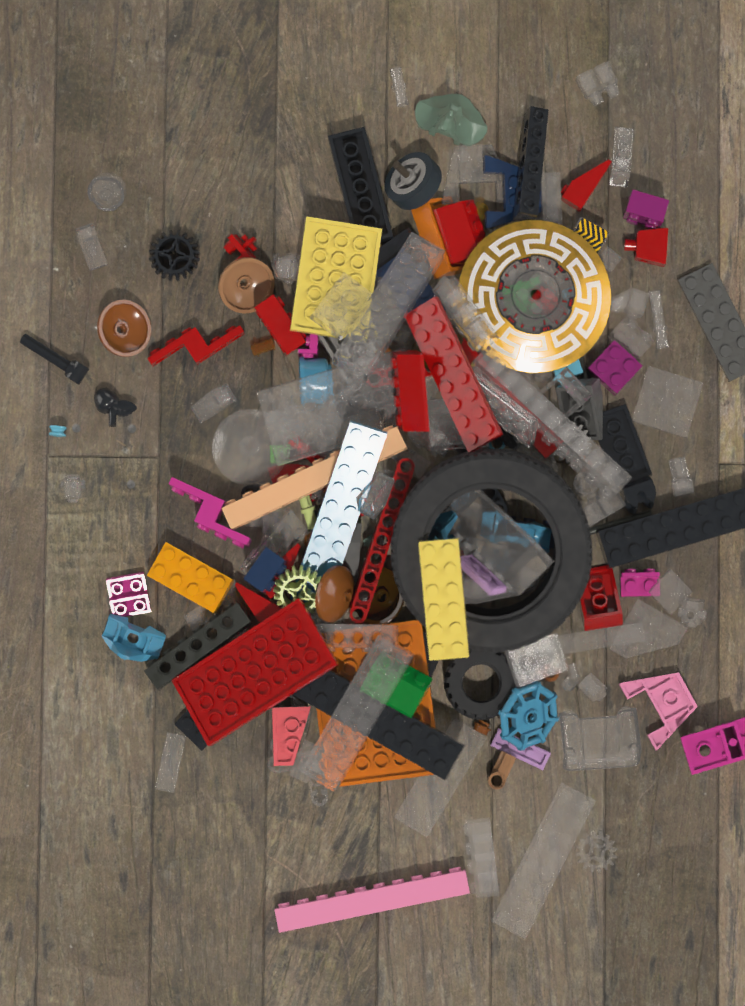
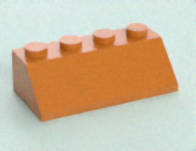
[411,196,466,279]

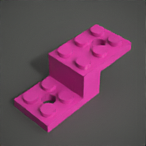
[169,477,252,549]
[680,717,745,775]

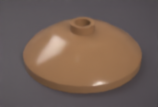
[218,257,275,313]

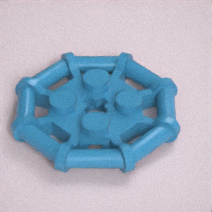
[498,681,559,751]

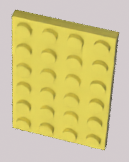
[290,216,382,343]

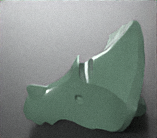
[415,94,487,147]

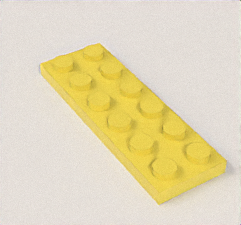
[419,538,469,660]

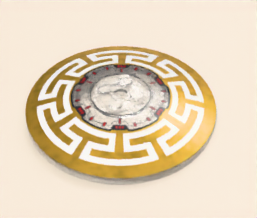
[457,220,611,374]

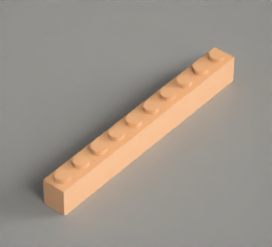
[221,425,408,530]

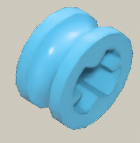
[49,425,67,437]

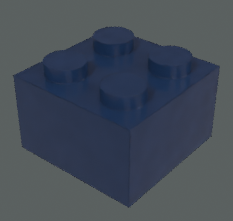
[243,547,287,593]

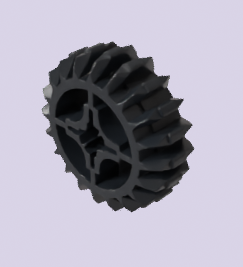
[149,230,200,281]

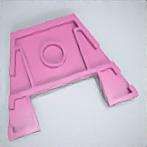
[619,673,698,750]

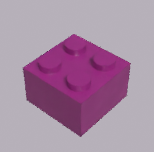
[623,190,669,229]
[588,340,643,396]

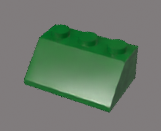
[360,651,433,718]

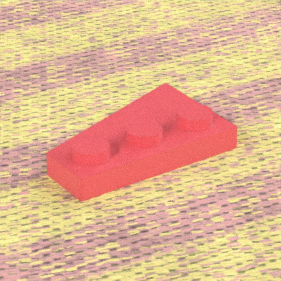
[272,706,311,766]

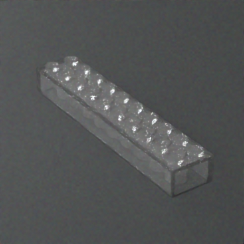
[471,345,632,500]

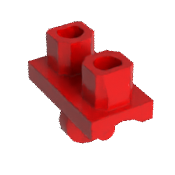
[224,234,257,260]

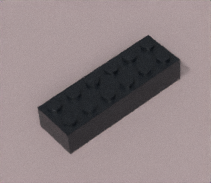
[328,126,393,243]

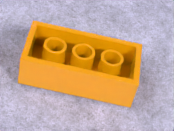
[147,542,234,614]

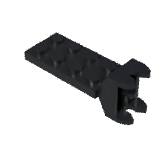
[598,404,656,515]

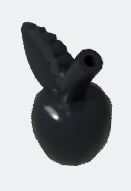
[94,387,137,427]

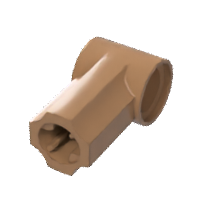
[487,751,516,790]

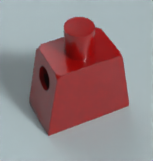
[624,228,668,267]

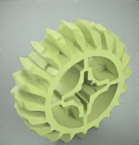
[273,565,322,614]

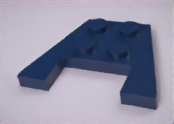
[483,155,541,230]

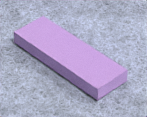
[460,554,507,596]
[490,728,551,770]

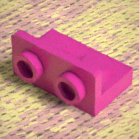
[298,334,319,359]
[620,569,660,597]

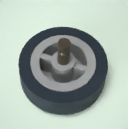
[385,152,442,210]

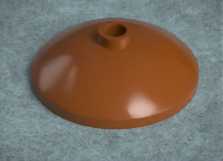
[97,300,151,357]
[315,565,354,623]

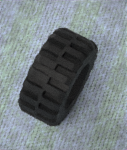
[444,649,518,720]

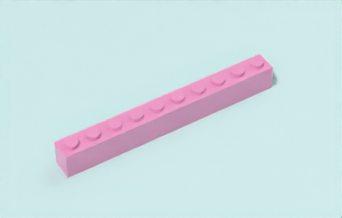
[274,867,470,933]

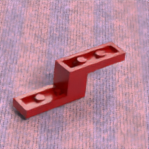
[147,325,245,367]

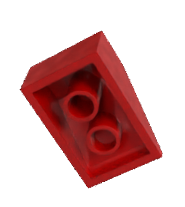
[579,566,623,631]

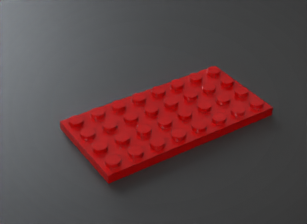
[171,598,339,747]

